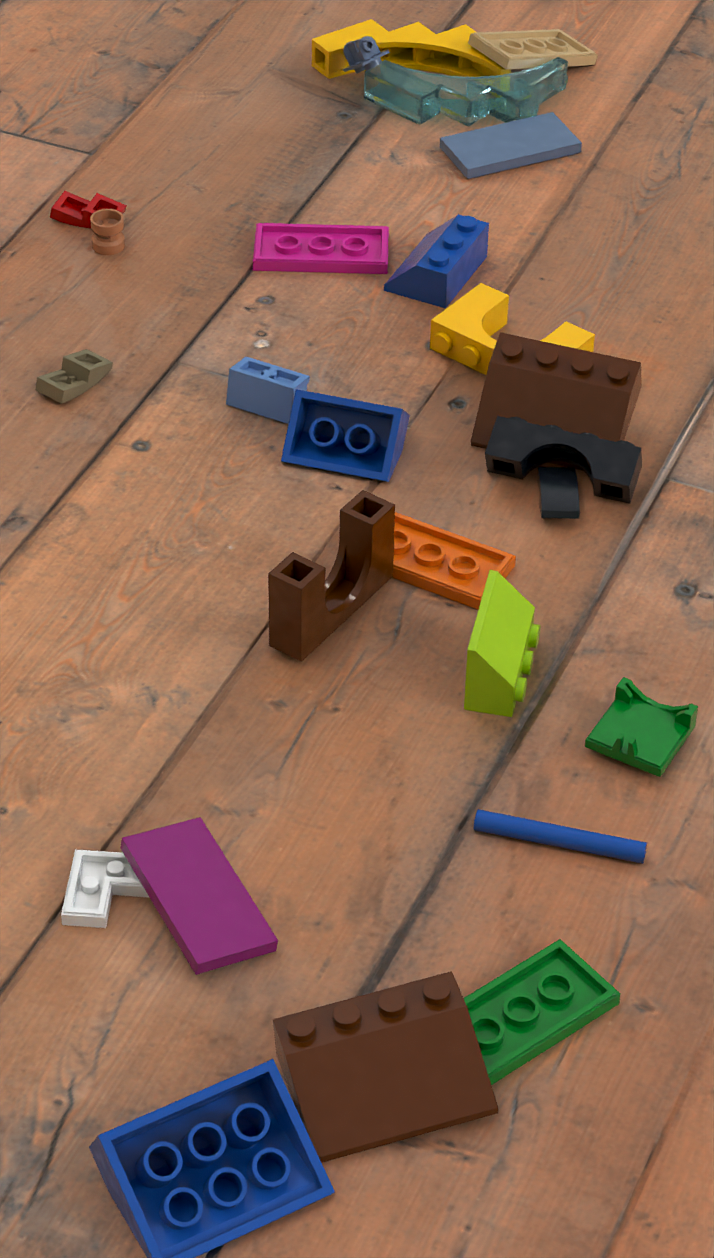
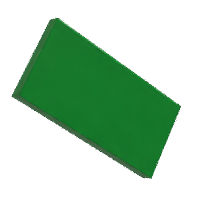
[464,939,621,1085]

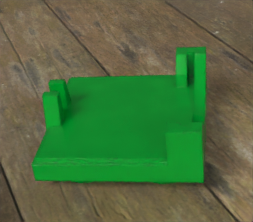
[585,677,698,777]

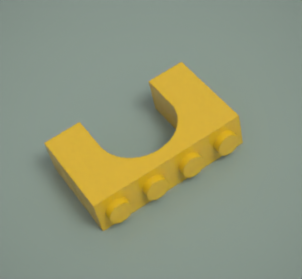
[430,283,595,375]

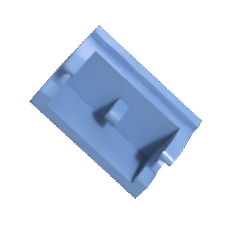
[226,357,310,424]

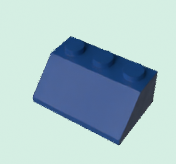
[384,214,489,308]
[281,389,410,482]

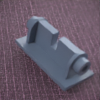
[343,36,390,74]

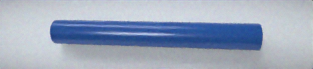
[474,809,647,864]

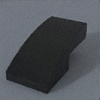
[537,467,580,519]

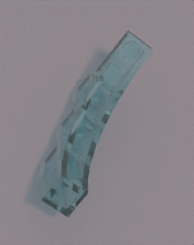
[364,57,568,127]

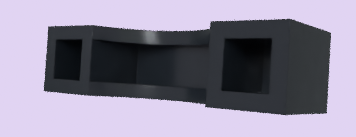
[485,416,642,504]

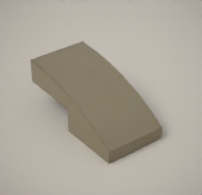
[35,349,113,404]

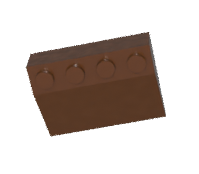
[471,332,642,471]
[273,971,498,1163]

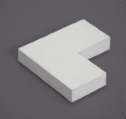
[61,849,150,928]

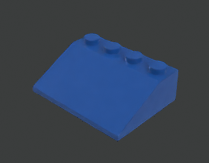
[89,1059,335,1258]

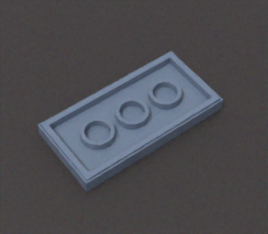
[440,112,582,179]

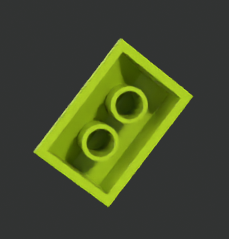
[464,570,540,717]

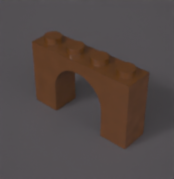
[268,490,395,662]

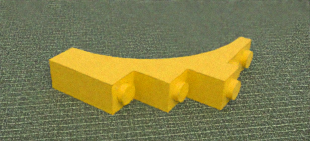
[312,19,511,97]

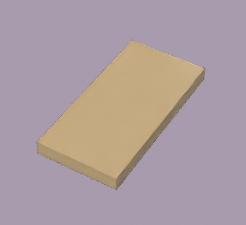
[468,29,598,70]

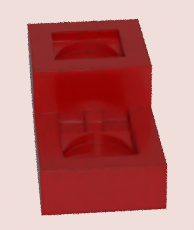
[50,191,127,228]

